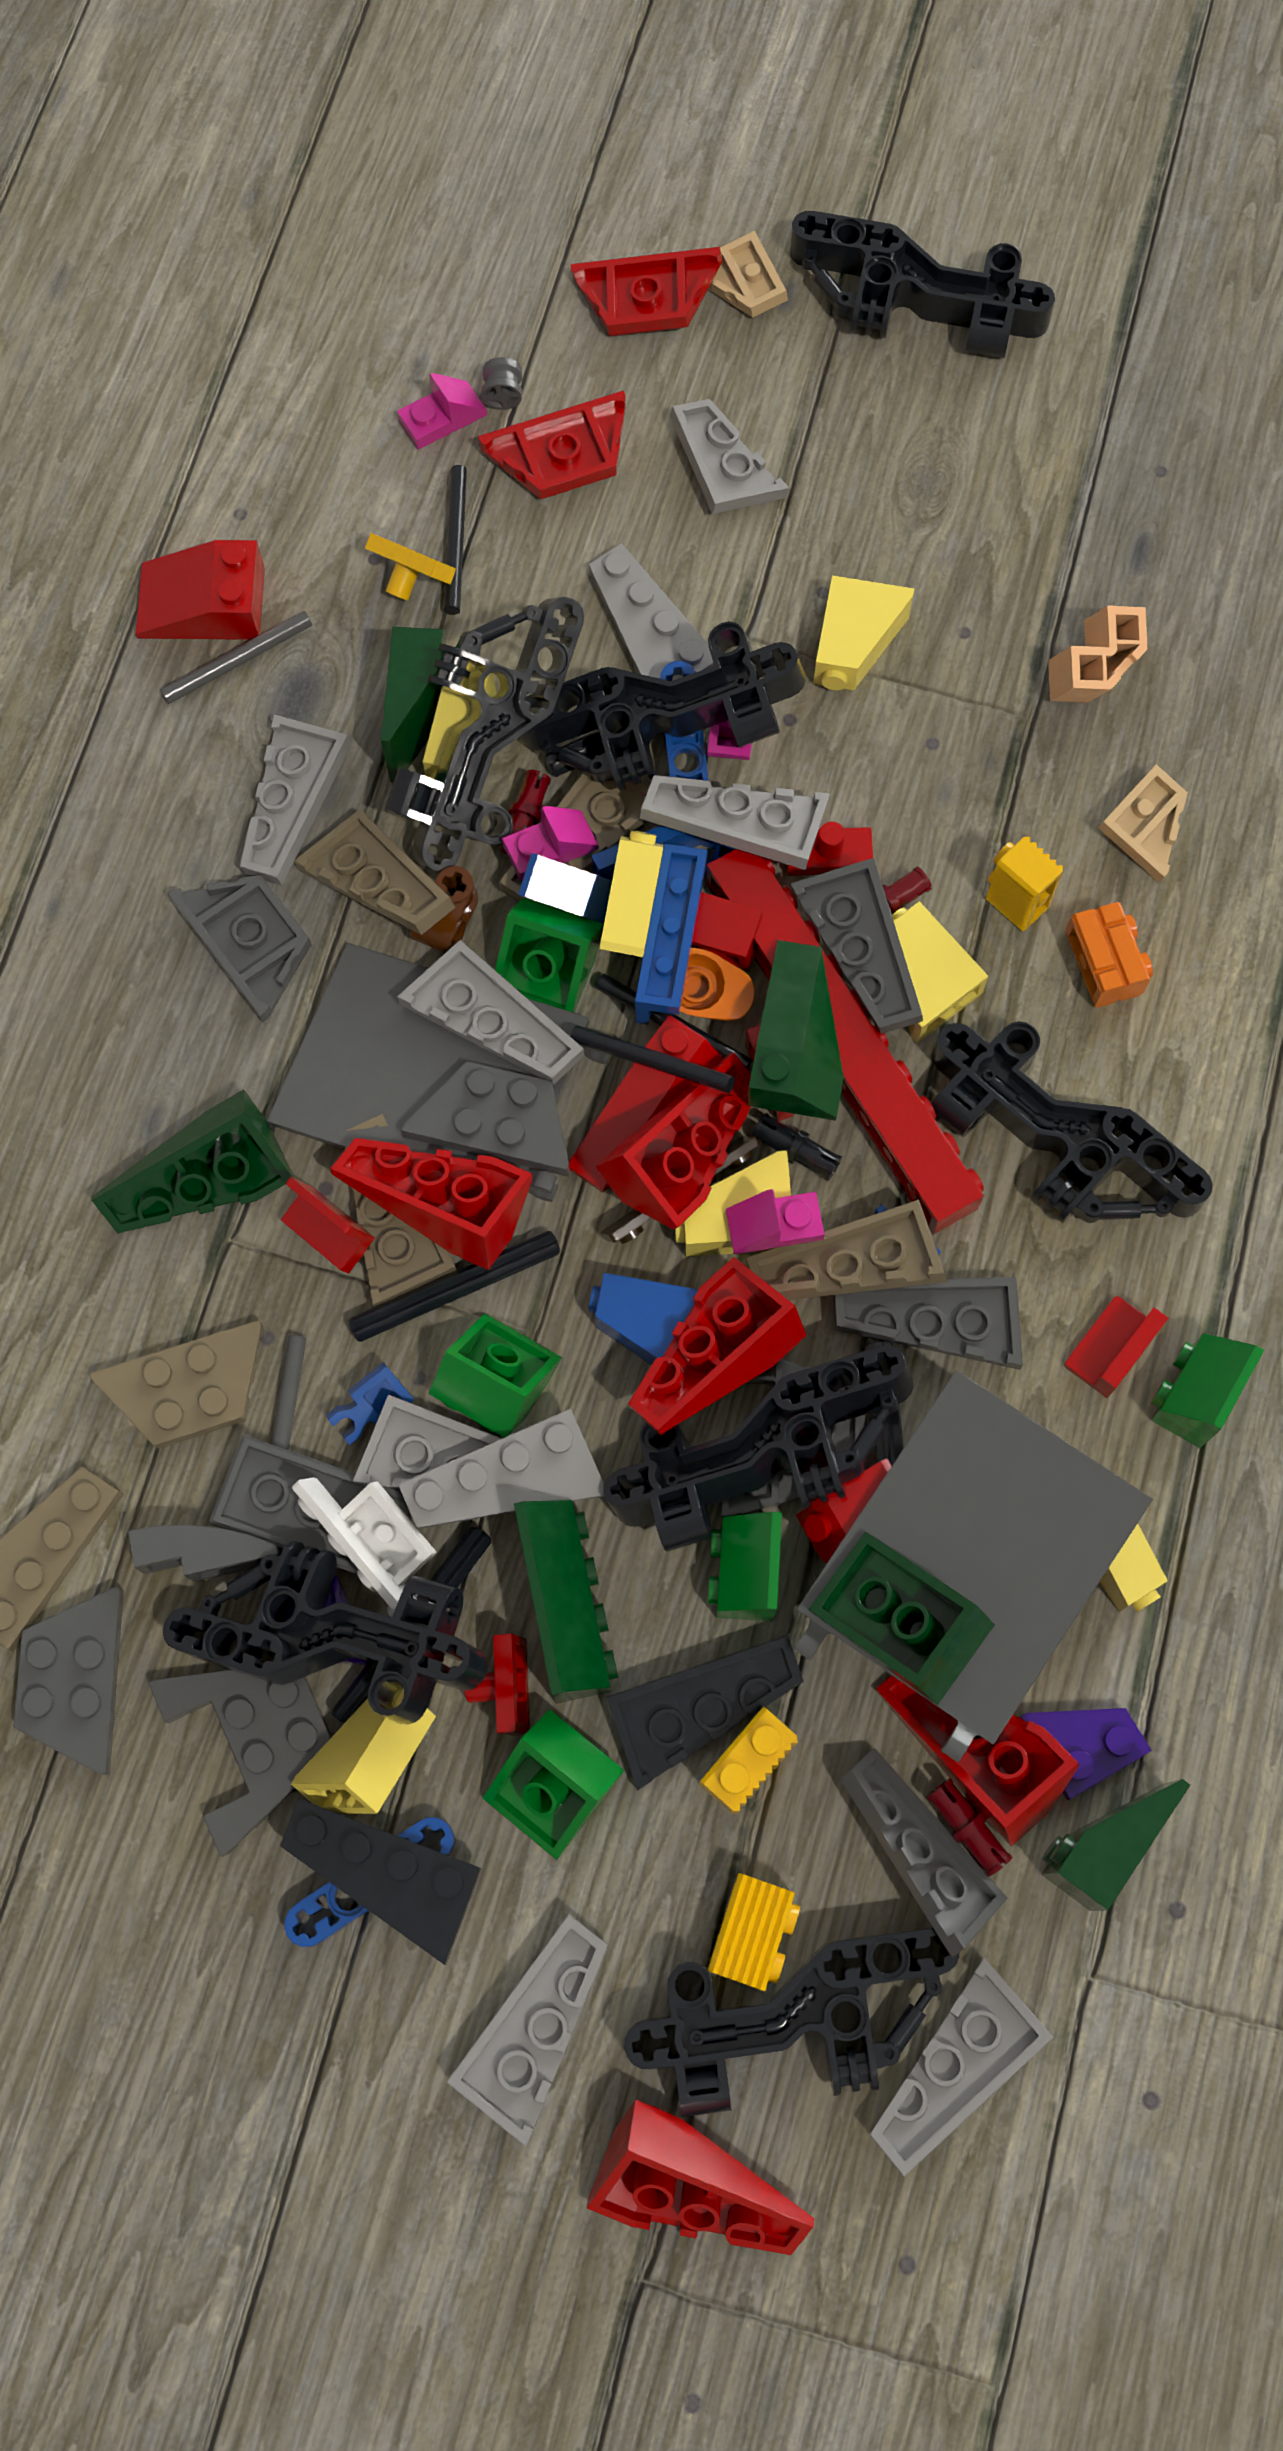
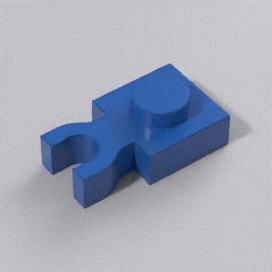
[326,1362,414,1445]

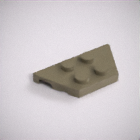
[90,1320,264,1449]

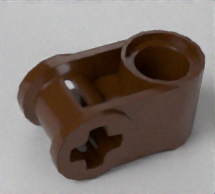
[410,866,478,953]

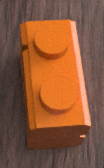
[1065,902,1153,1008]

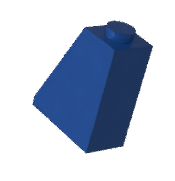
[589,1273,698,1365]

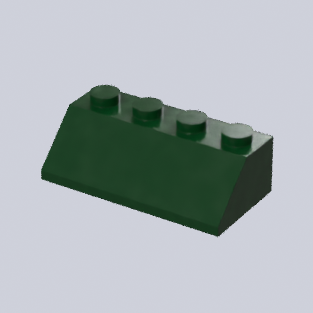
[514,1500,618,1704]

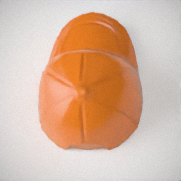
[680,948,755,1021]

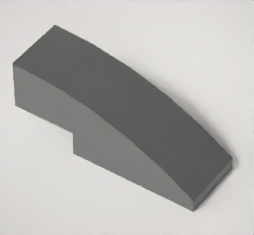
[128,1525,282,1582]

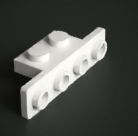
[292,1477,437,1618]

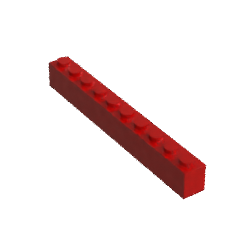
[706,849,984,1235]

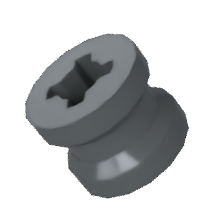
[482,357,522,410]

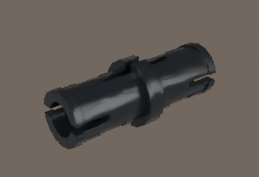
[752,1113,843,1181]

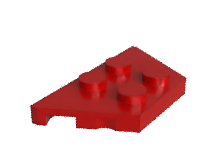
[571,247,722,336]
[478,390,626,500]

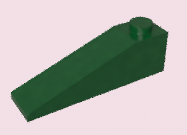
[748,940,844,1121]
[91,1089,294,1234]

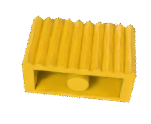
[985,837,1063,932]
[699,1706,798,1814]
[707,1873,801,1991]

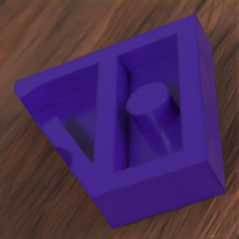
[1019,1708,1152,1800]

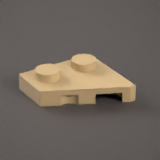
[708,231,788,318]
[1098,764,1188,882]

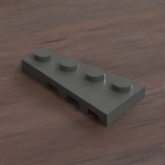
[790,858,923,1034]

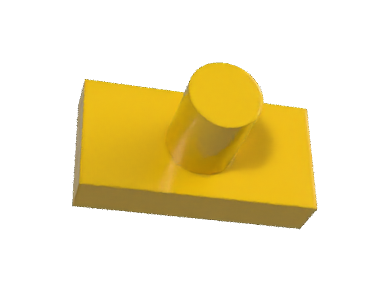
[365,532,456,601]

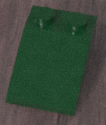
[381,627,446,782]
[809,1532,995,1705]
[1041,1779,1190,1911]

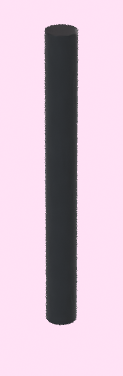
[444,465,467,615]
[595,973,752,1070]
[571,1025,735,1093]

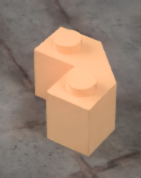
[1048,605,1148,703]

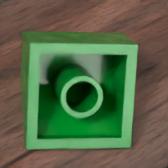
[495,897,604,1013]
[428,1313,562,1438]
[1151,1333,1264,1448]
[708,1512,782,1622]
[482,1709,625,1860]

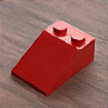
[136,540,265,640]

